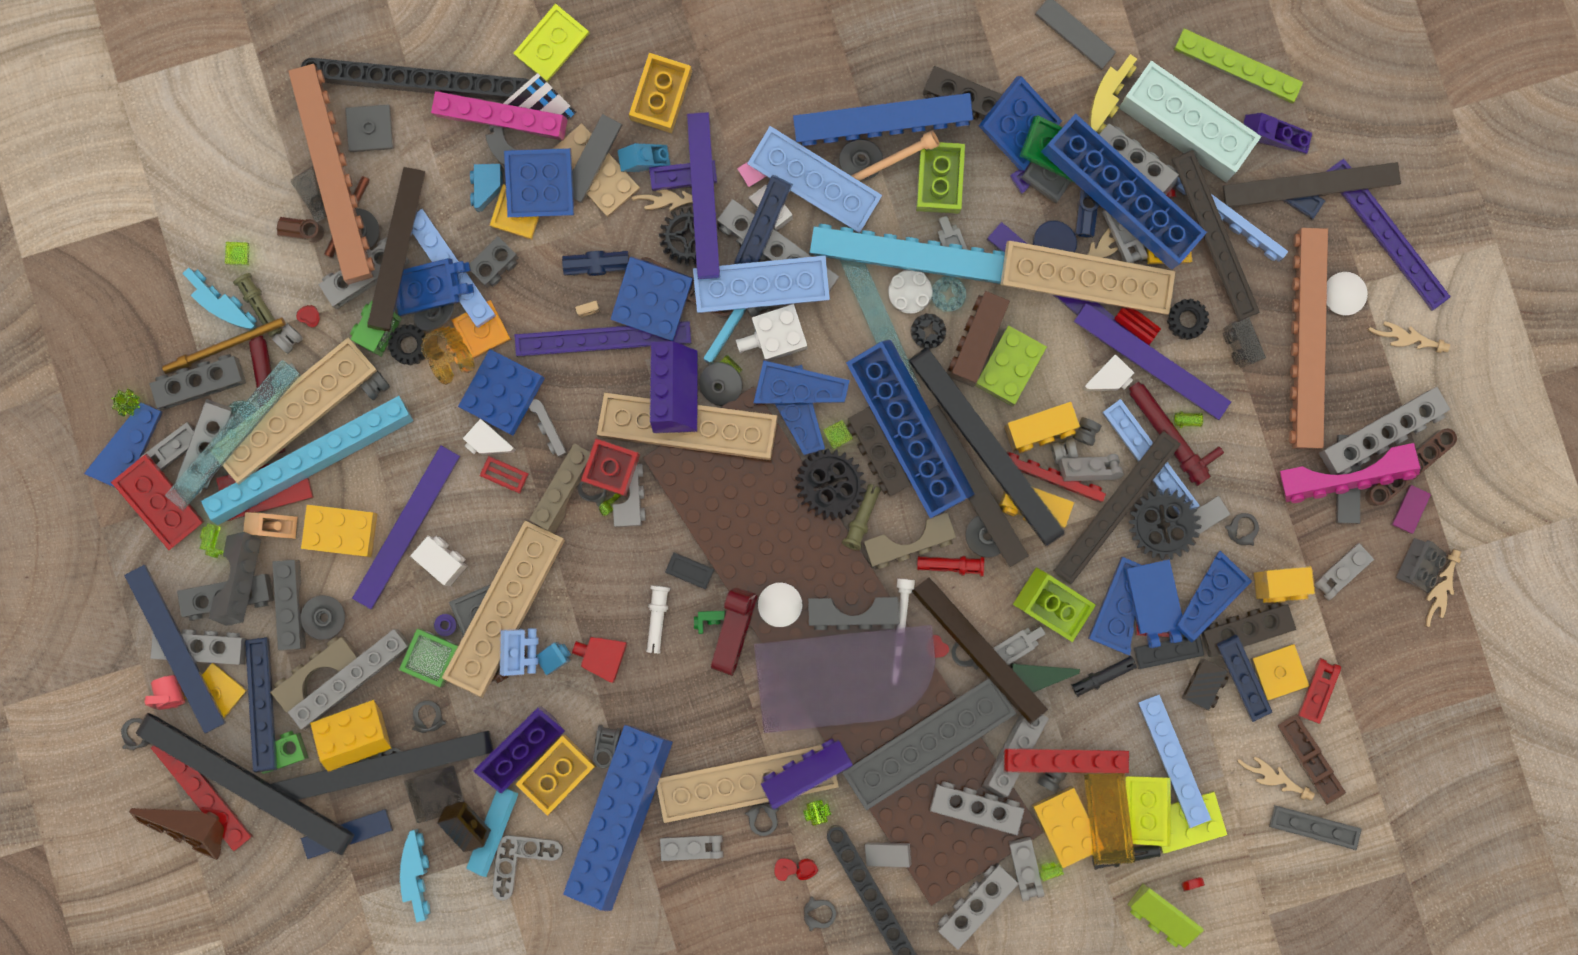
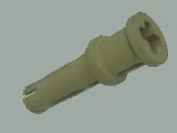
[233,273,282,337]
[842,484,881,551]

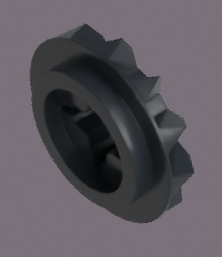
[911,313,946,349]

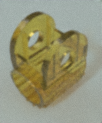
[420,326,475,385]

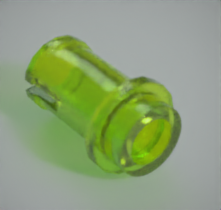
[1174,411,1203,428]

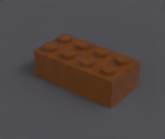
[947,291,1010,387]

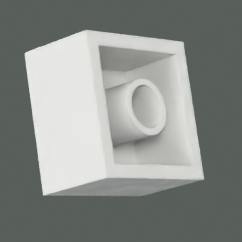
[411,536,467,586]

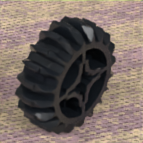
[659,207,718,267]

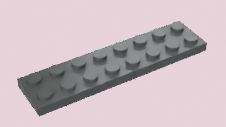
[842,678,1017,810]

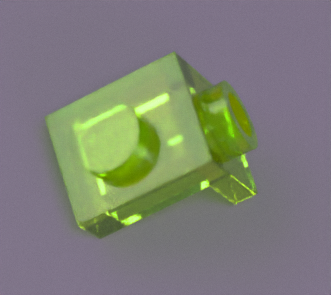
[199,523,224,558]

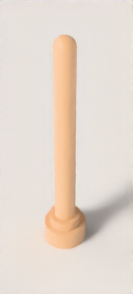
[851,130,940,181]

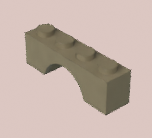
[529,443,590,534]
[863,512,956,569]
[271,636,360,713]

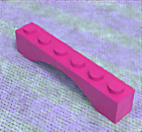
[431,91,568,141]
[1280,443,1420,503]

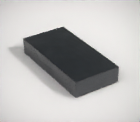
[665,552,714,590]

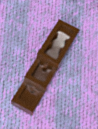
[1278,714,1346,805]

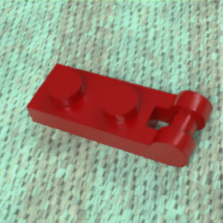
[1298,658,1341,724]

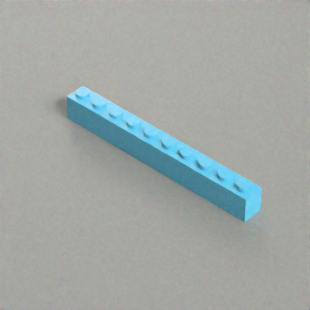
[810,224,1005,284]
[201,396,414,525]

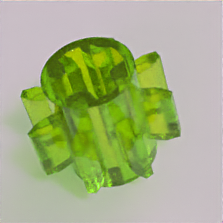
[111,389,140,417]
[803,799,831,826]

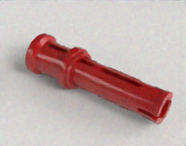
[917,556,984,577]

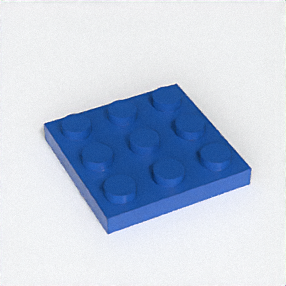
[979,76,1062,170]
[504,148,574,217]
[610,256,694,341]
[458,349,545,436]

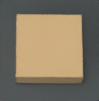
[575,301,600,318]

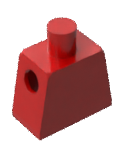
[572,637,627,683]

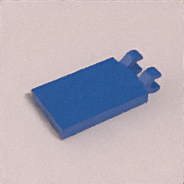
[396,258,474,316]
[1125,559,1182,648]

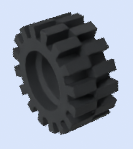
[1167,299,1209,340]
[388,324,430,365]

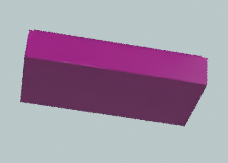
[1391,485,1431,534]

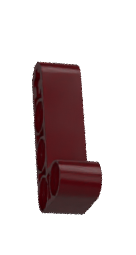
[711,587,757,676]

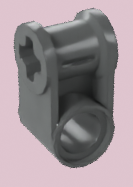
[593,724,621,768]

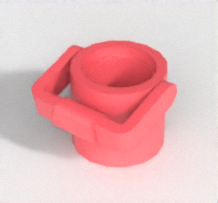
[145,675,186,710]

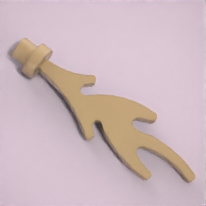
[632,190,693,211]
[1087,228,1118,258]
[1368,322,1450,353]
[1426,549,1461,627]
[1237,757,1315,801]

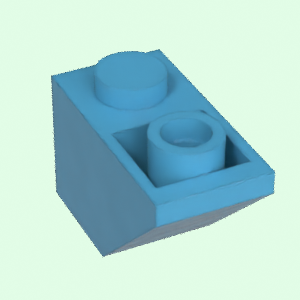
[617,143,670,172]
[470,164,503,212]
[536,642,571,676]

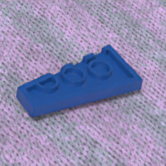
[753,360,850,404]
[759,365,825,455]
[84,403,163,487]
[1176,551,1252,643]
[1088,557,1141,656]

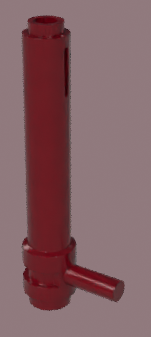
[249,335,286,454]
[1129,381,1224,486]

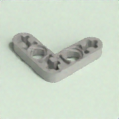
[493,835,563,901]

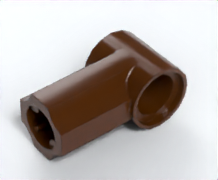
[276,217,324,242]

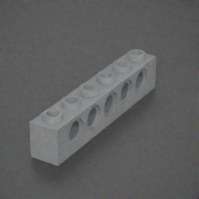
[717,199,839,292]
[1319,387,1450,475]
[288,629,410,730]

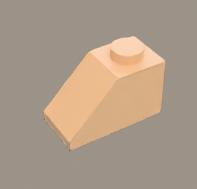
[243,512,298,539]

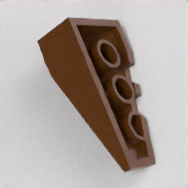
[129,808,224,860]

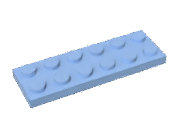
[747,126,882,233]
[693,256,830,313]

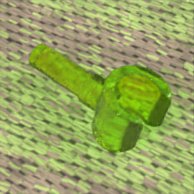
[599,493,622,516]

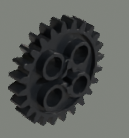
[795,448,866,520]
[1128,488,1202,560]

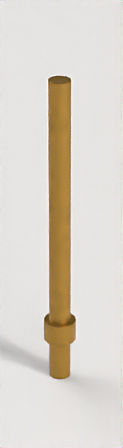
[162,317,286,374]

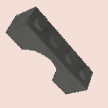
[209,532,261,626]
[272,560,306,650]
[808,597,899,630]

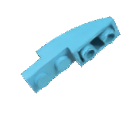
[182,268,257,330]
[400,828,431,922]

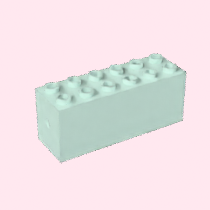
[1119,61,1261,183]

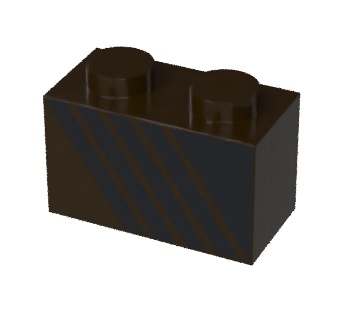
[1182,659,1229,711]
[437,801,491,852]

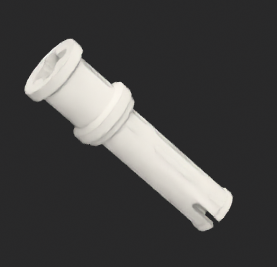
[646,585,670,654]

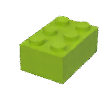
[916,142,965,214]
[975,325,1047,407]

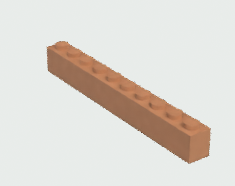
[288,64,375,285]
[1289,228,1328,450]

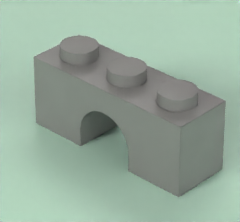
[613,460,646,527]

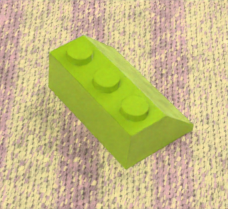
[1127,884,1204,948]

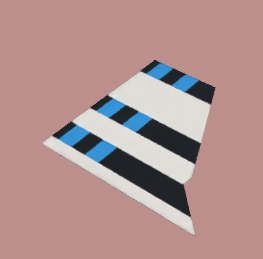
[503,73,576,119]

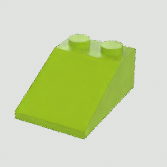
[1013,567,1096,642]

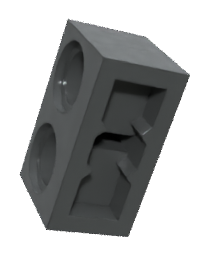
[469,236,519,288]

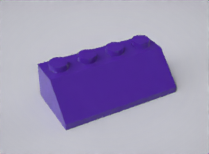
[650,341,698,433]
[473,706,565,794]
[761,738,852,810]

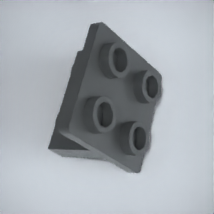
[1396,538,1447,593]

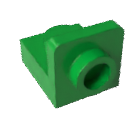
[694,611,725,634]

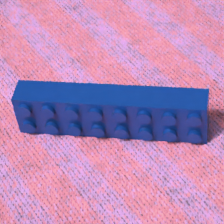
[793,93,974,146]
[1041,113,1207,270]
[846,340,975,518]
[563,725,673,911]

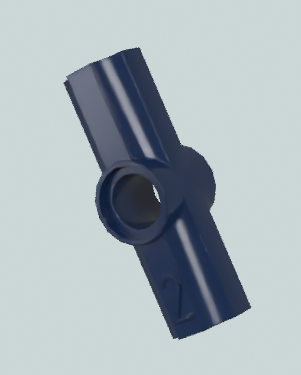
[1075,189,1099,238]
[562,251,629,276]

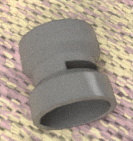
[272,323,303,354]
[1051,438,1078,464]

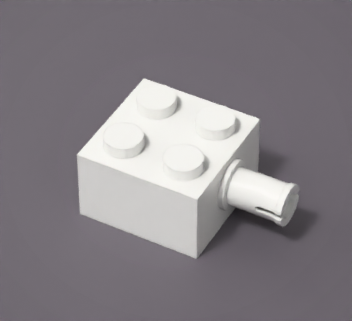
[736,304,807,361]

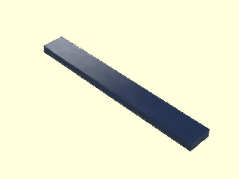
[124,565,226,734]

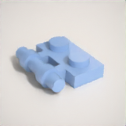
[500,628,539,676]

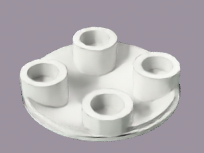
[888,270,932,313]
[1326,272,1367,315]
[758,583,802,627]

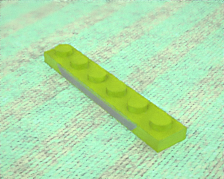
[1174,28,1303,104]

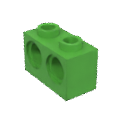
[262,731,309,774]

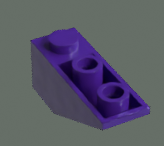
[1243,113,1312,154]

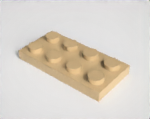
[553,123,640,218]

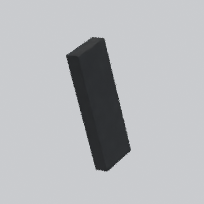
[1134,635,1204,669]

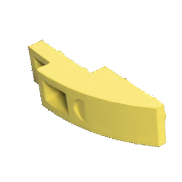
[1088,54,1137,134]

